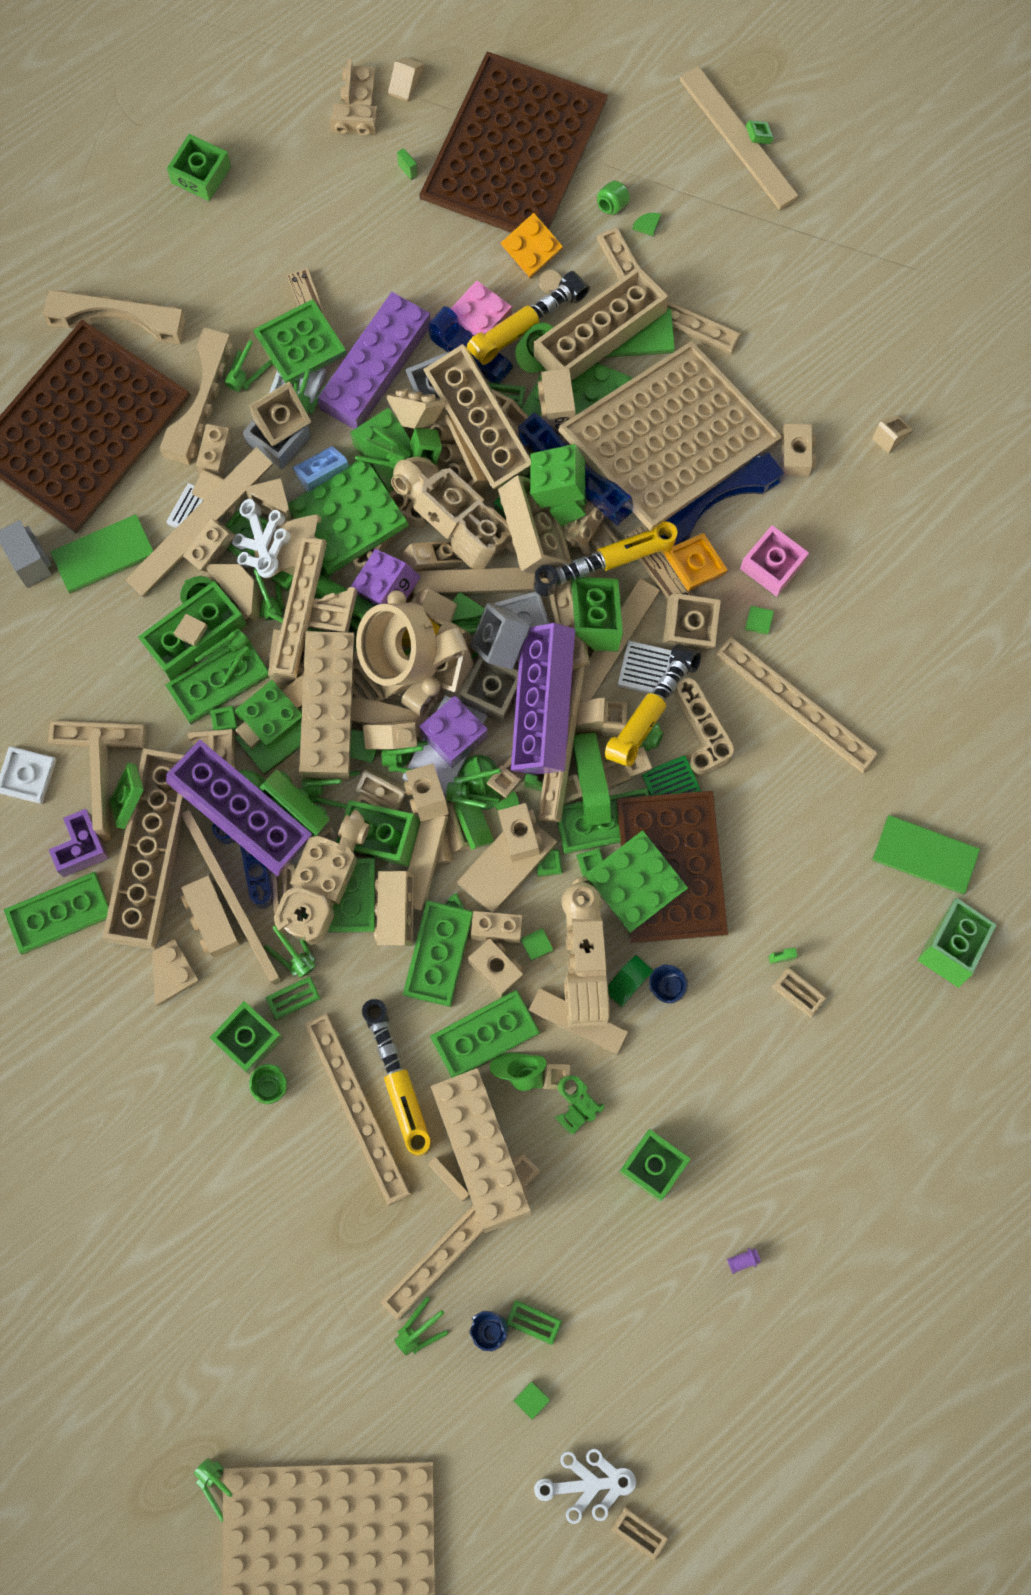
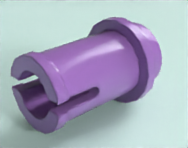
[727,1248,761,1274]

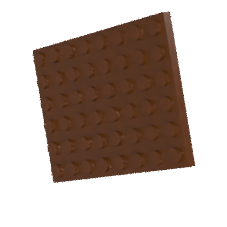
[419,51,608,233]
[0,320,190,534]

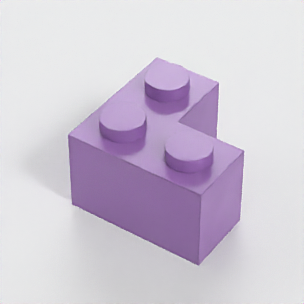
[49,809,109,877]

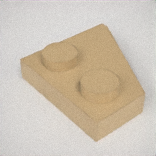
[308,587,358,633]
[188,729,235,768]
[153,939,199,1006]

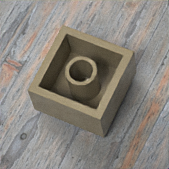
[460,656,518,723]

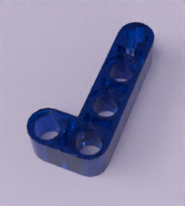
[428,306,513,384]
[212,823,273,909]

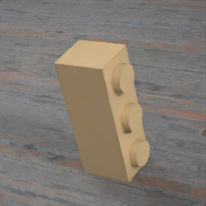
[374,871,414,947]
[180,876,240,957]

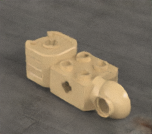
[391,460,512,569]
[274,810,370,945]
[561,882,609,1027]

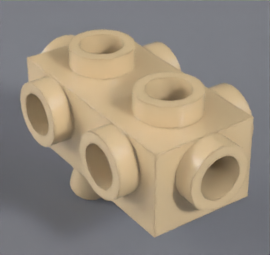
[562,495,608,555]

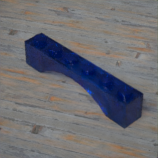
[518,412,633,526]
[660,452,785,546]

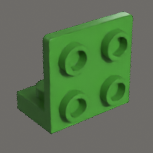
[235,680,302,746]

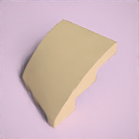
[252,514,321,581]

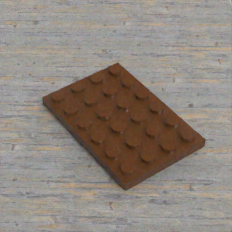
[616,791,728,944]

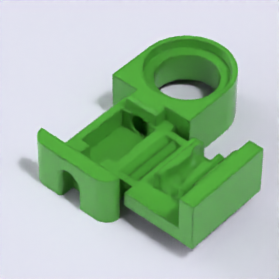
[554,1075,604,1134]

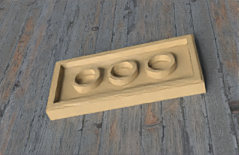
[89,735,112,841]
[457,824,557,913]

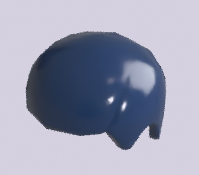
[649,964,688,1004]
[469,1311,509,1352]

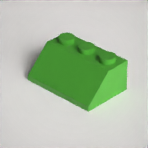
[571,577,623,652]
[258,769,330,837]

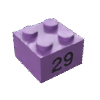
[351,549,421,605]
[419,696,487,768]

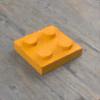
[500,213,564,278]
[664,533,728,591]

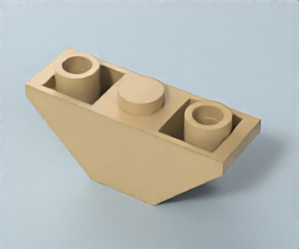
[387,389,445,429]
[205,564,262,621]

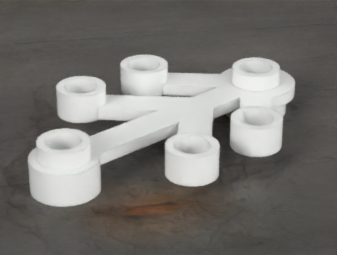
[232,499,290,578]
[534,1449,636,1524]

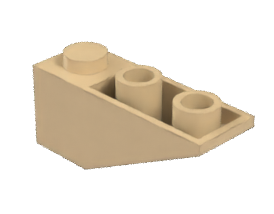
[400,541,467,571]

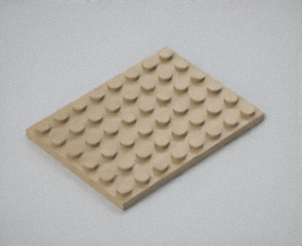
[558,341,782,531]
[222,1462,435,1595]

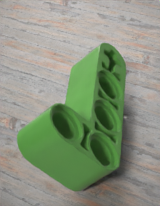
[573,732,611,826]

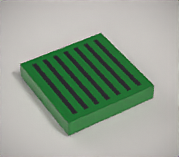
[641,755,702,796]

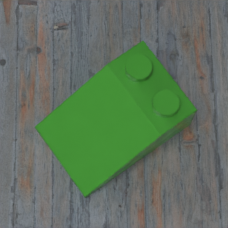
[350,408,411,493]
[336,800,421,867]
[918,898,997,988]

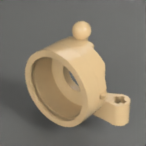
[356,590,469,700]

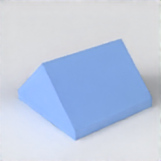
[292,446,348,492]

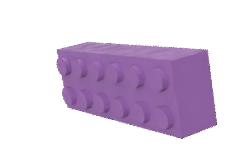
[317,292,431,429]
[511,623,575,775]
[166,740,312,877]

